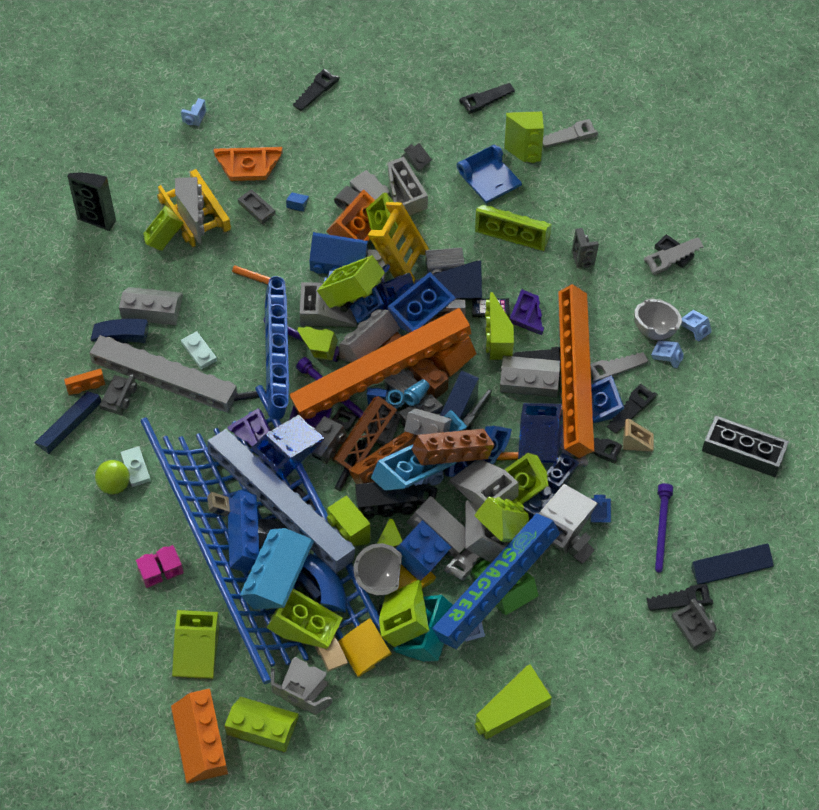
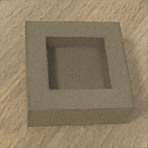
[207,492,230,517]

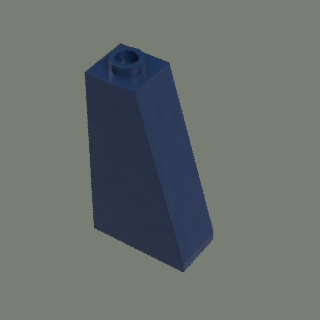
[411,260,482,299]
[440,371,479,421]

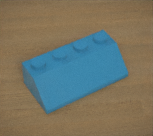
[371,445,457,490]
[240,528,314,610]

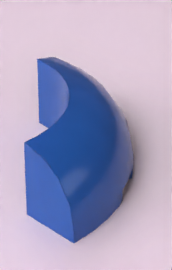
[444,426,512,477]
[301,553,346,613]

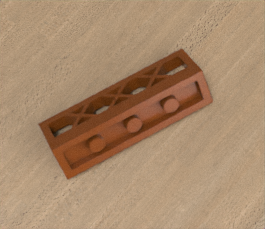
[331,396,397,470]

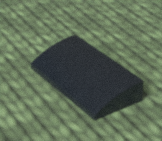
[67,172,116,231]
[702,415,789,477]

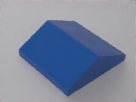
[591,375,624,423]

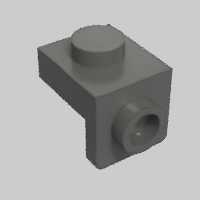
[401,143,432,171]
[567,532,595,564]

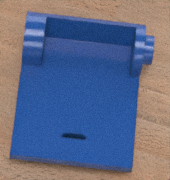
[457,144,522,203]

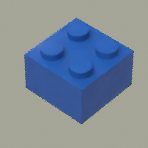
[395,520,452,580]

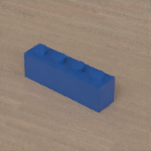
[228,490,259,573]

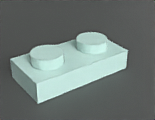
[181,331,217,370]

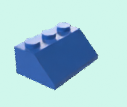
[309,232,368,274]
[388,272,456,333]

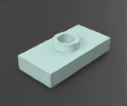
[121,446,151,487]

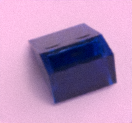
[518,403,563,463]
[251,415,325,480]

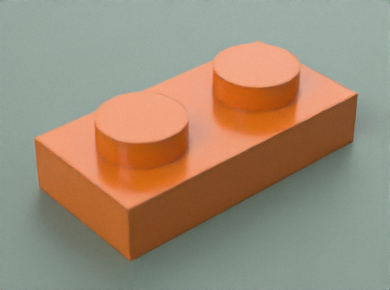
[64,368,105,395]

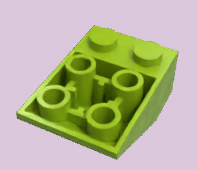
[485,292,514,360]
[379,580,429,647]
[172,610,220,679]

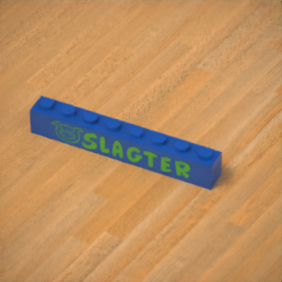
[432,513,560,650]

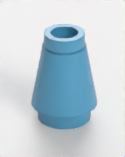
[403,379,430,406]
[386,389,404,409]

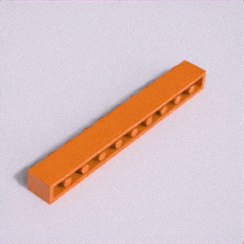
[558,284,594,458]
[289,308,471,421]

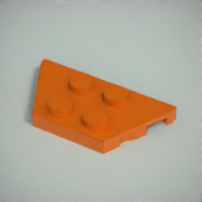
[214,147,283,181]

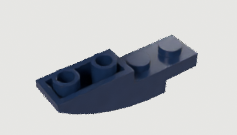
[523,453,579,518]

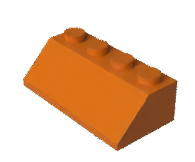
[171,688,228,784]

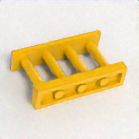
[157,169,231,247]
[368,202,429,286]

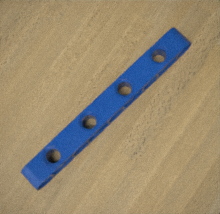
[265,276,289,419]

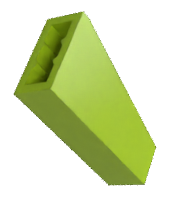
[474,664,552,739]

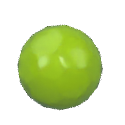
[95,460,130,495]

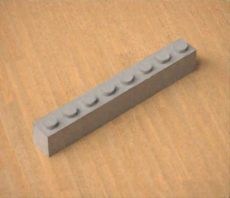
[90,335,237,413]

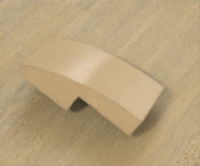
[315,636,348,672]

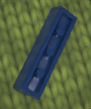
[34,391,101,454]
[691,543,774,585]

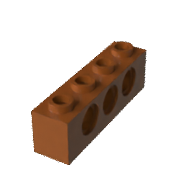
[349,431,417,484]

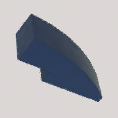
[91,319,149,344]

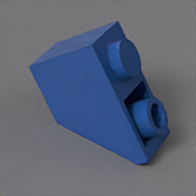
[350,288,384,323]

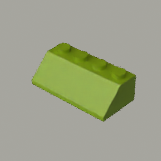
[475,205,552,251]

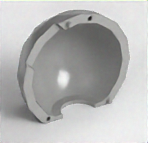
[634,299,682,340]
[354,543,402,595]

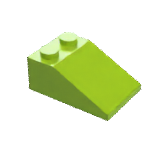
[267,589,343,649]

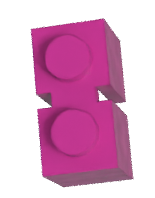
[136,545,184,588]

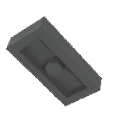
[238,189,276,224]

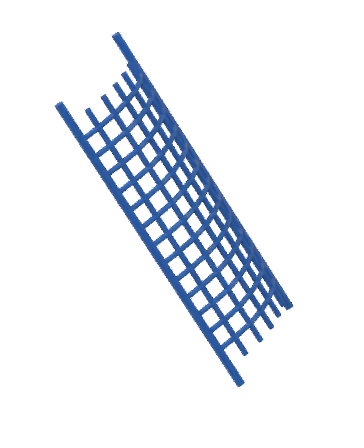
[140,385,388,684]

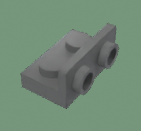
[571,228,599,268]
[99,375,137,415]
[363,405,400,446]

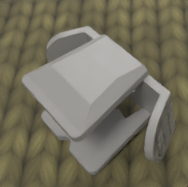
[271,657,333,714]

